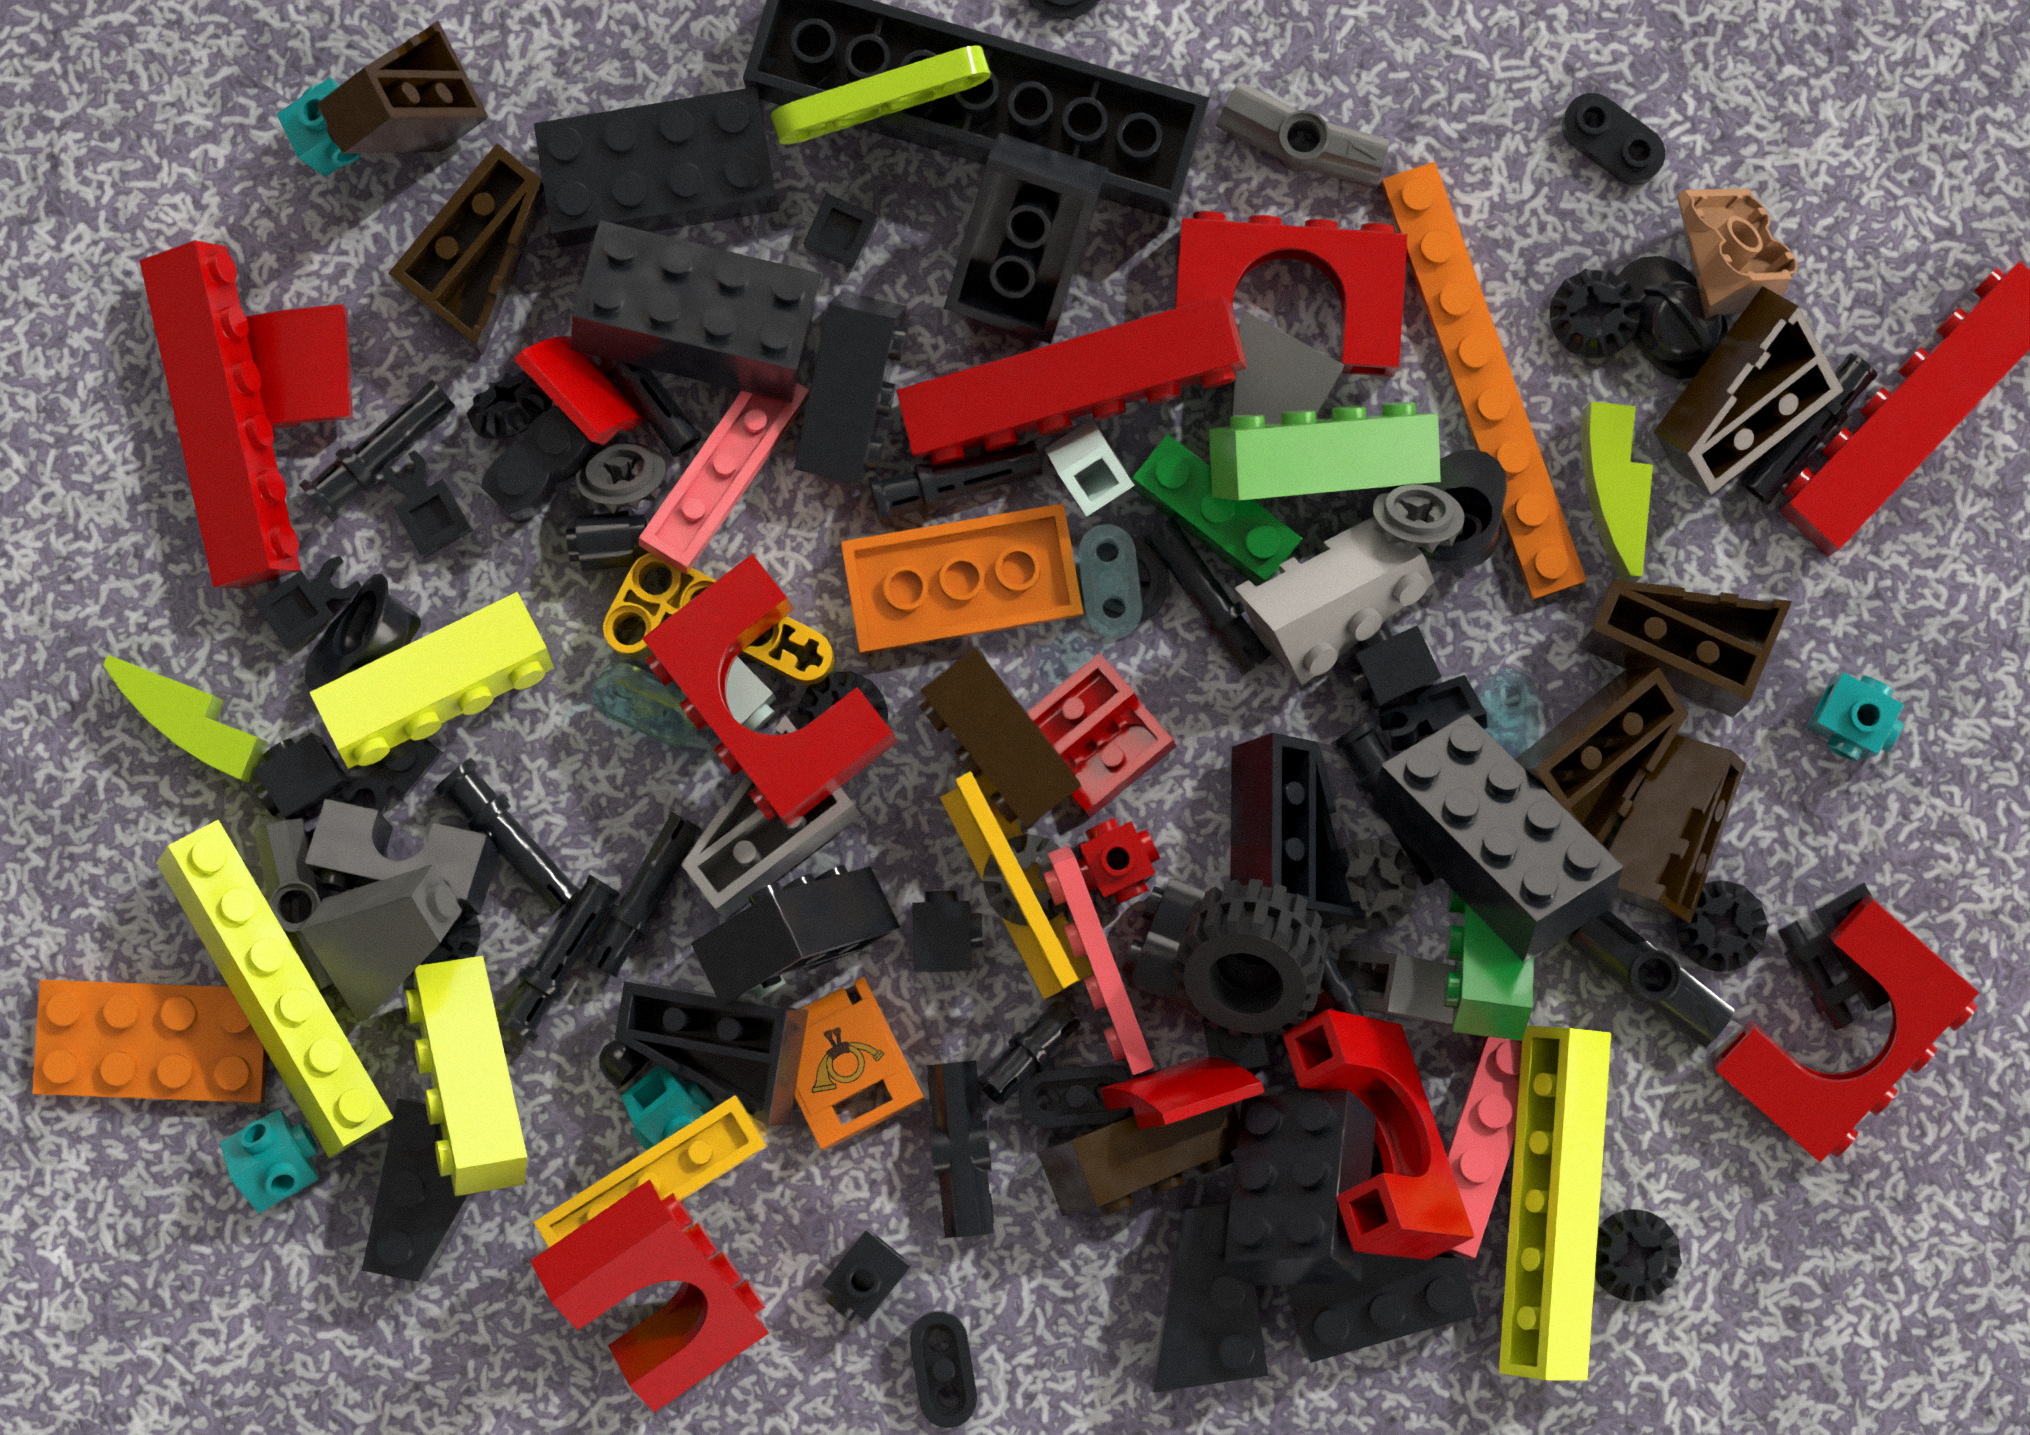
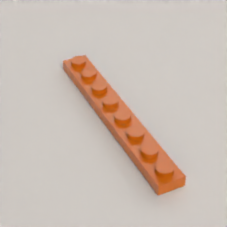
[1380,161,1587,601]

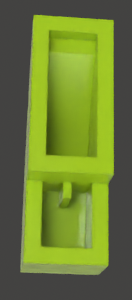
[1582,401,1653,582]
[103,654,268,784]

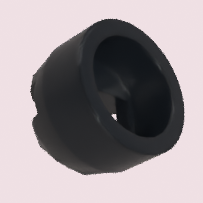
[599,1040,649,1089]

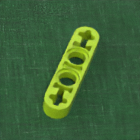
[770,46,991,145]

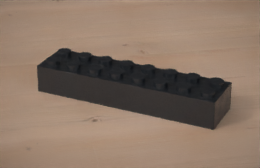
[743,0,1210,220]

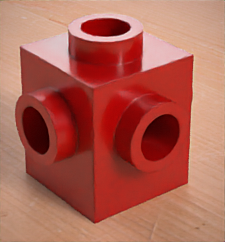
[1077,817,1160,904]

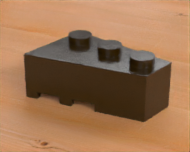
[919,645,1082,828]
[1609,734,1747,924]
[1037,1103,1240,1216]

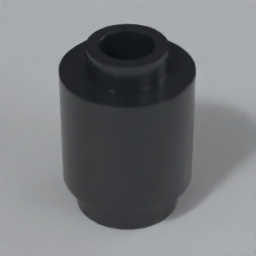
[566,510,650,572]

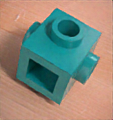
[276,77,362,177]
[1805,672,1905,762]
[621,1064,716,1150]
[219,1108,319,1214]

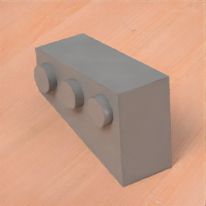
[1234,516,1435,686]
[681,715,861,919]

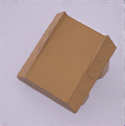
[1677,189,1798,320]

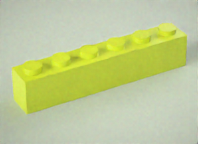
[156,820,393,1159]
[1499,1025,1611,1380]

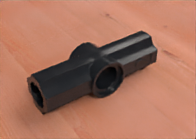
[1567,910,1736,1049]
[927,1060,994,1238]

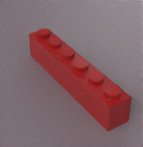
[139,240,301,589]
[1779,261,2030,557]
[896,295,1248,466]

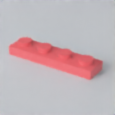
[639,383,810,575]
[1043,845,1154,1075]
[1446,1036,1522,1261]

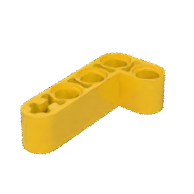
[603,553,835,686]

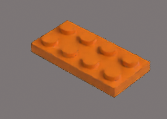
[841,503,1083,655]
[32,979,268,1103]

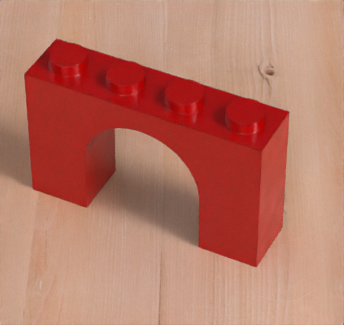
[1174,211,1408,377]
[642,554,898,827]
[1713,894,1979,1163]
[1282,1009,1475,1260]
[530,1179,769,1412]

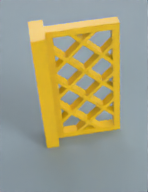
[940,771,1093,1000]
[534,1096,768,1247]

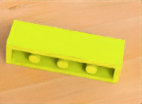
[309,592,554,769]
[404,956,527,1196]

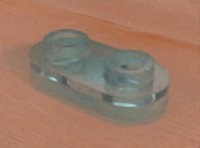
[1078,524,1142,639]
[591,662,698,746]
[1479,669,1538,756]

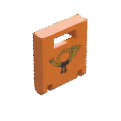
[795,976,926,1152]

